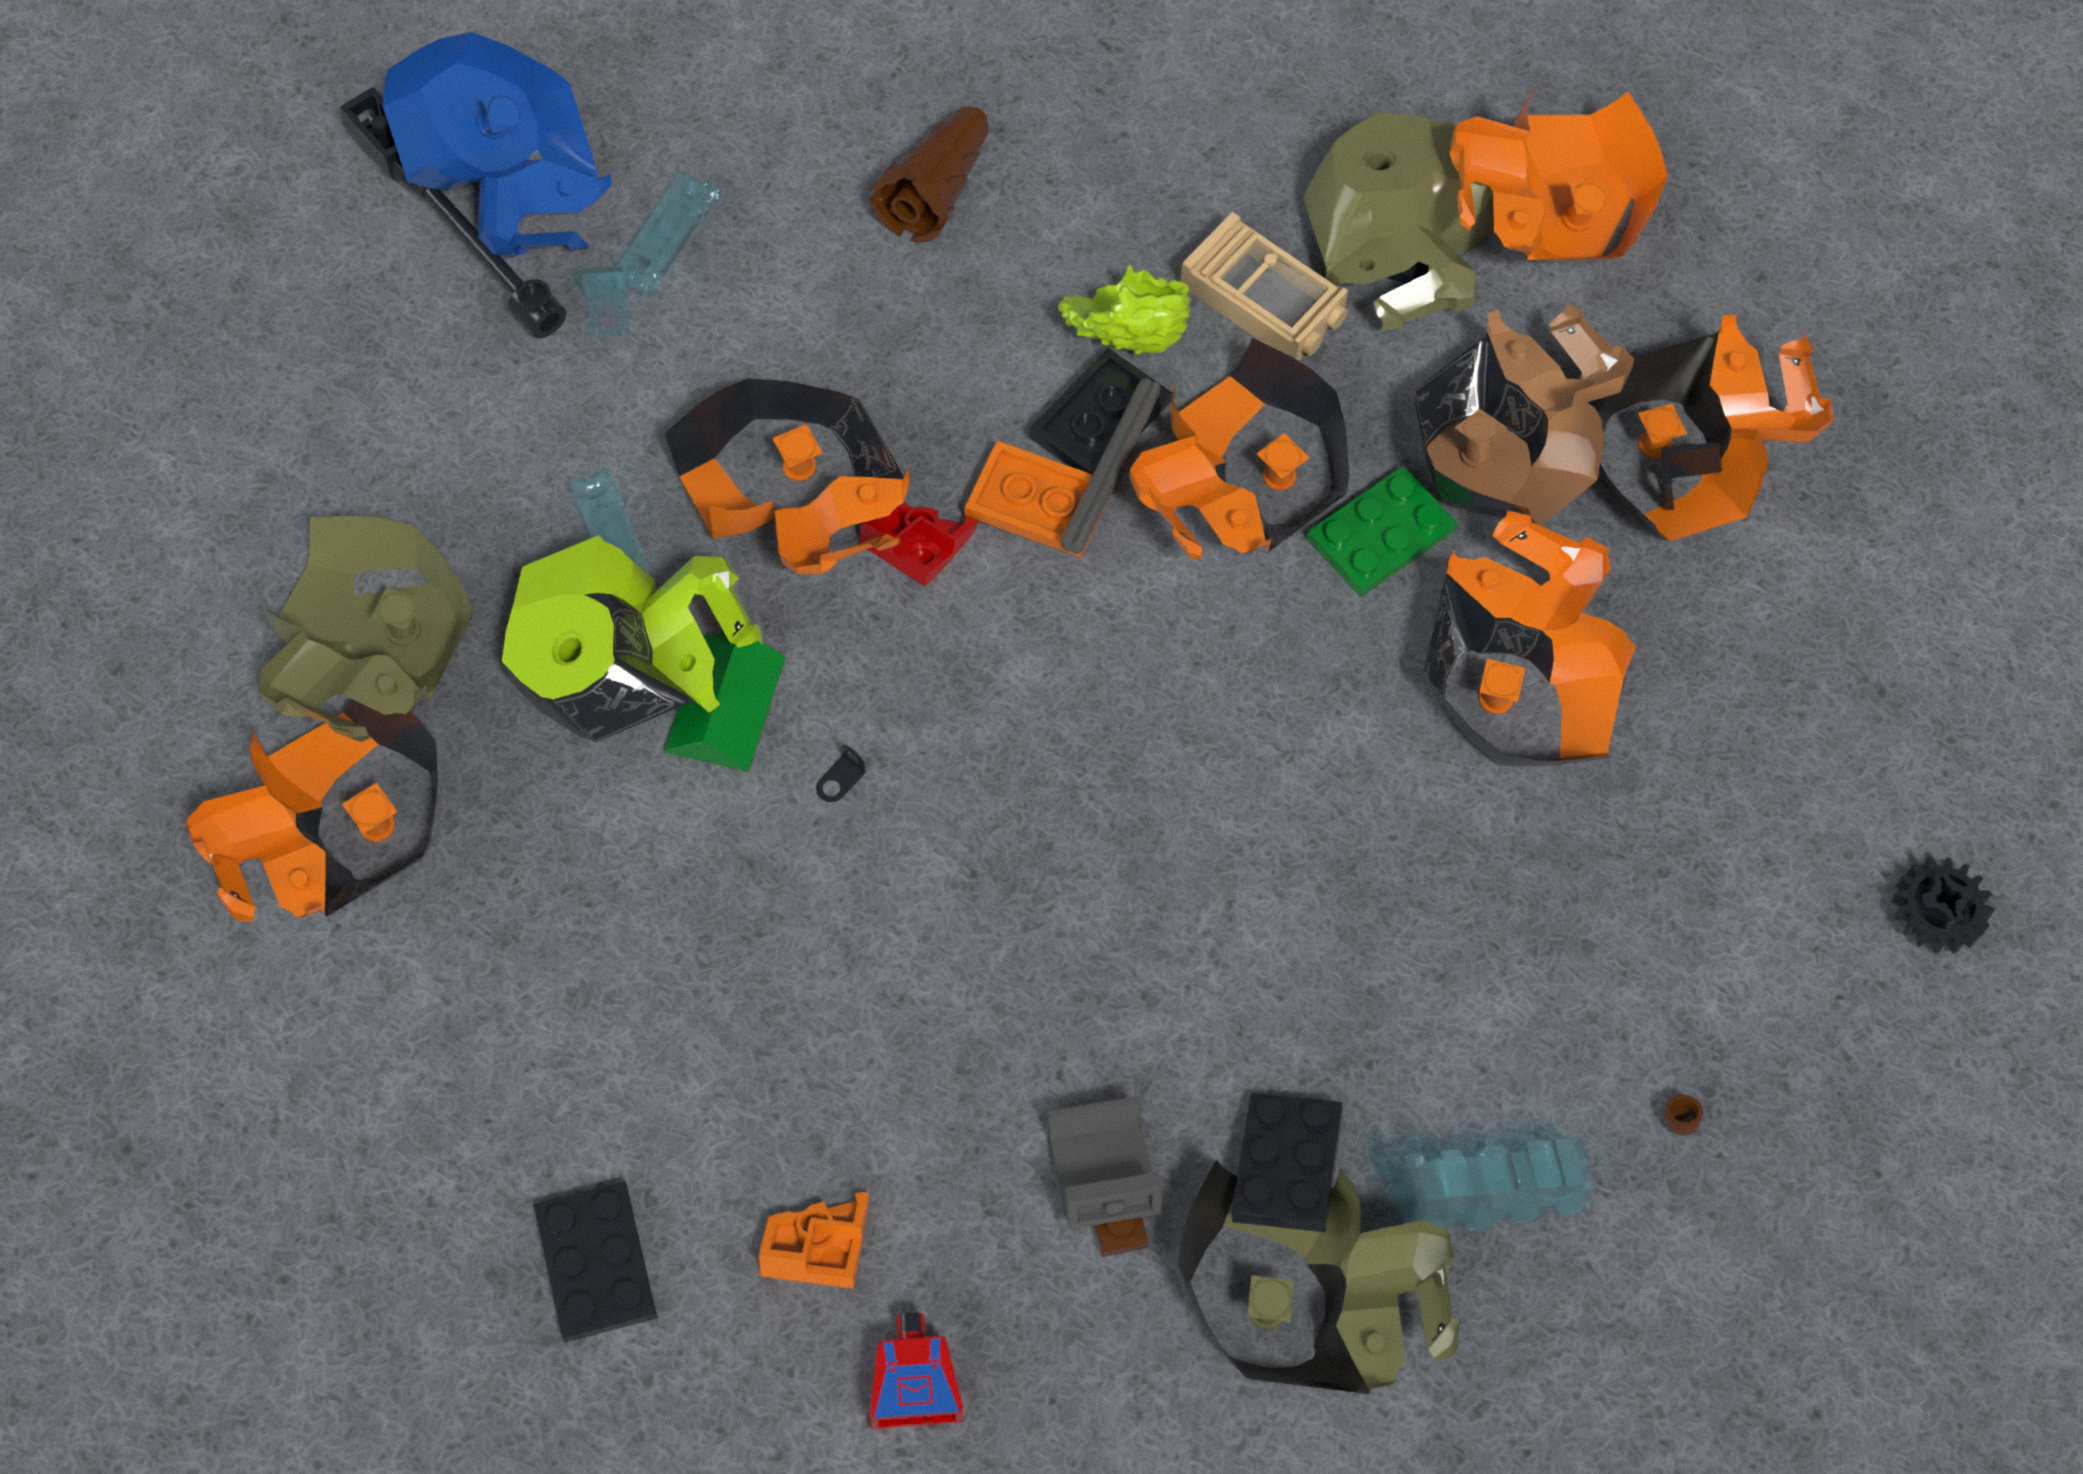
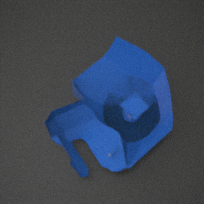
[383,32,611,258]

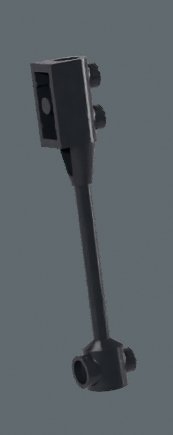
[340,87,567,338]

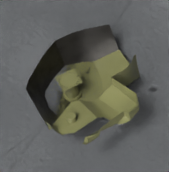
[1178,1159,1460,1394]

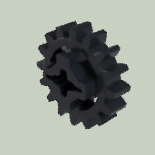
[1891,857,1994,954]

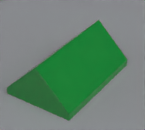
[664,631,785,772]

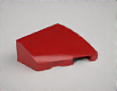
[858,502,978,586]

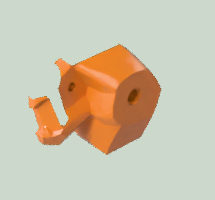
[1449,84,1668,263]

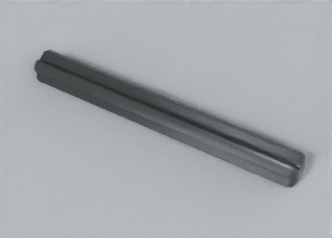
[1061,378,1161,554]

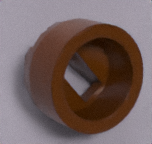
[1664,1095,1703,1136]

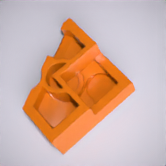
[759,1192,870,1289]

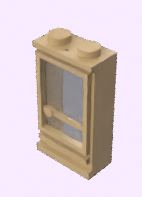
[1180,212,1348,361]

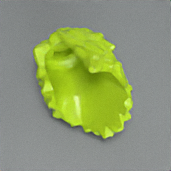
[1058,265,1191,355]

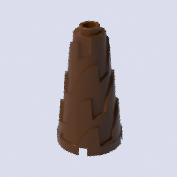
[870,106,989,242]

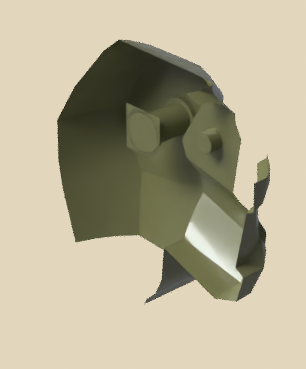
[1303,112,1494,330]
[258,516,474,742]

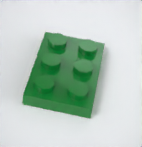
[1306,466,1458,598]

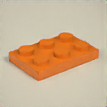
[965,440,1113,558]

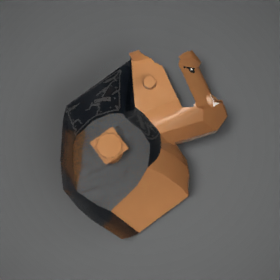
[1415,302,1635,526]

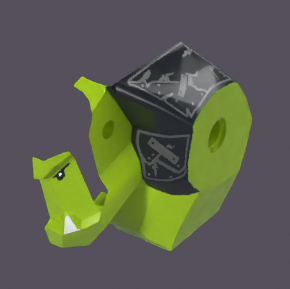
[502,535,763,742]

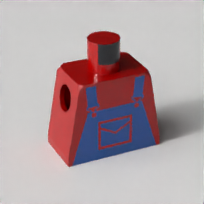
[870,1312,963,1429]

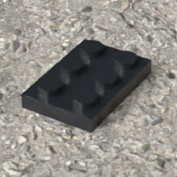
[1030,348,1173,475]
[1231,1093,1343,1233]
[533,1181,658,1343]

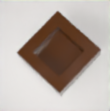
[1095,1217,1149,1257]

